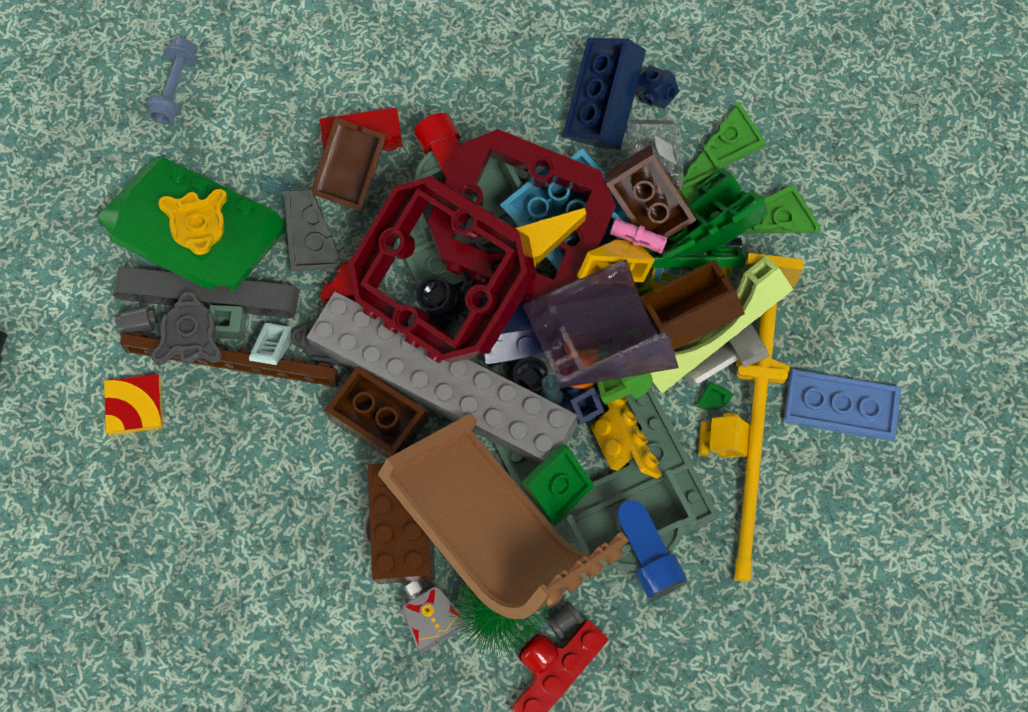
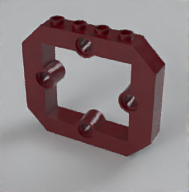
[427,129,616,307]
[349,176,537,363]

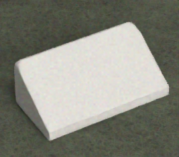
[684,343,738,386]

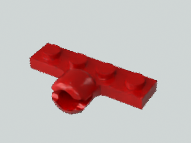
[509,619,609,712]

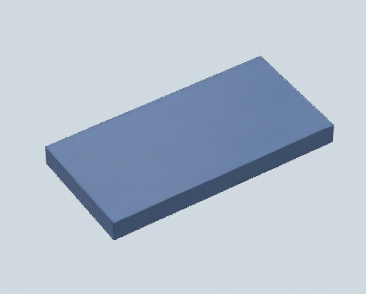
[783,369,901,442]

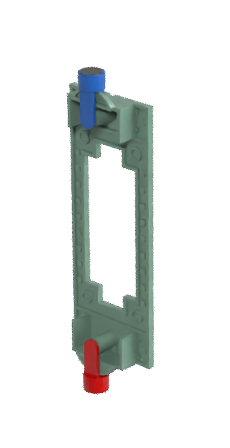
[396,112,719,600]

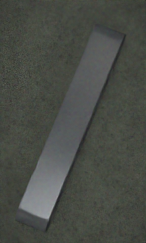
[112,267,300,319]

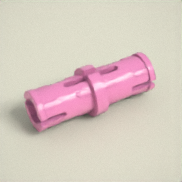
[610,218,668,254]

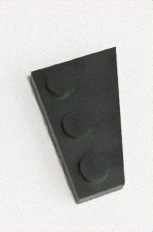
[284,189,343,271]

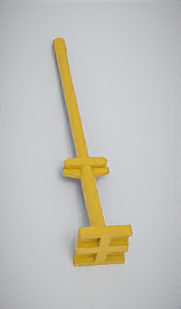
[734,253,804,582]

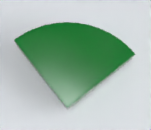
[696,381,734,410]

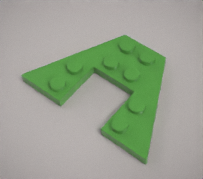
[677,102,821,234]

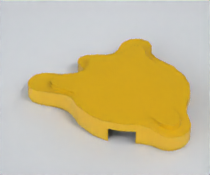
[158,189,227,255]

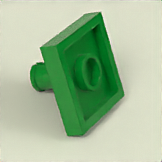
[521,443,594,525]

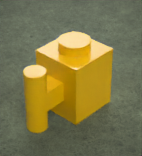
[698,413,750,458]

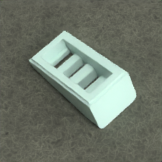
[249,323,291,365]

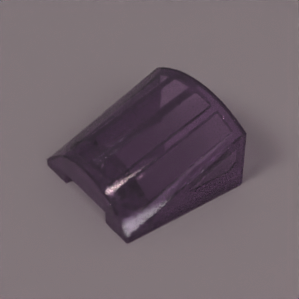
[523,260,679,388]

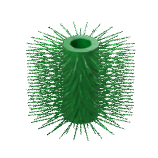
[449,582,553,660]

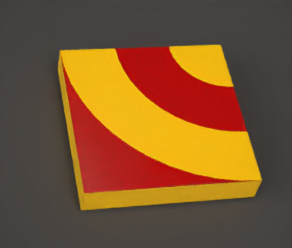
[104,374,163,435]

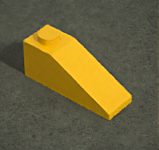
[516,208,586,267]
[577,240,655,282]

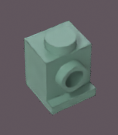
[209,305,247,341]

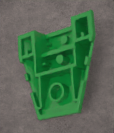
[659,167,768,260]

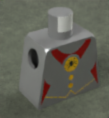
[402,581,468,655]

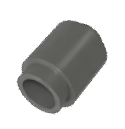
[115,305,158,336]

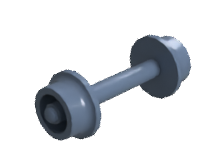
[147,38,198,125]

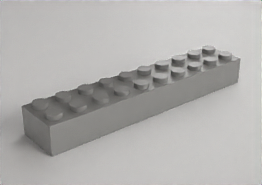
[306,291,578,466]

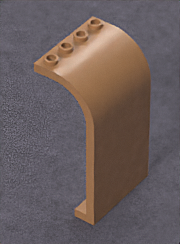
[378,413,629,619]

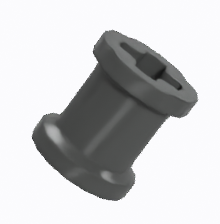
[545,601,584,640]

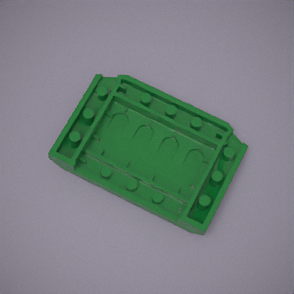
[98,157,286,291]

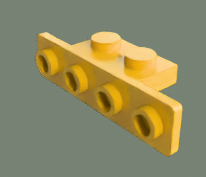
[590,397,662,479]

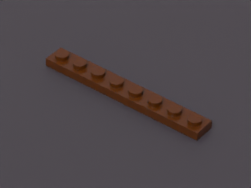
[120,332,339,387]

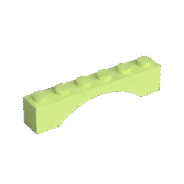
[645,256,794,393]

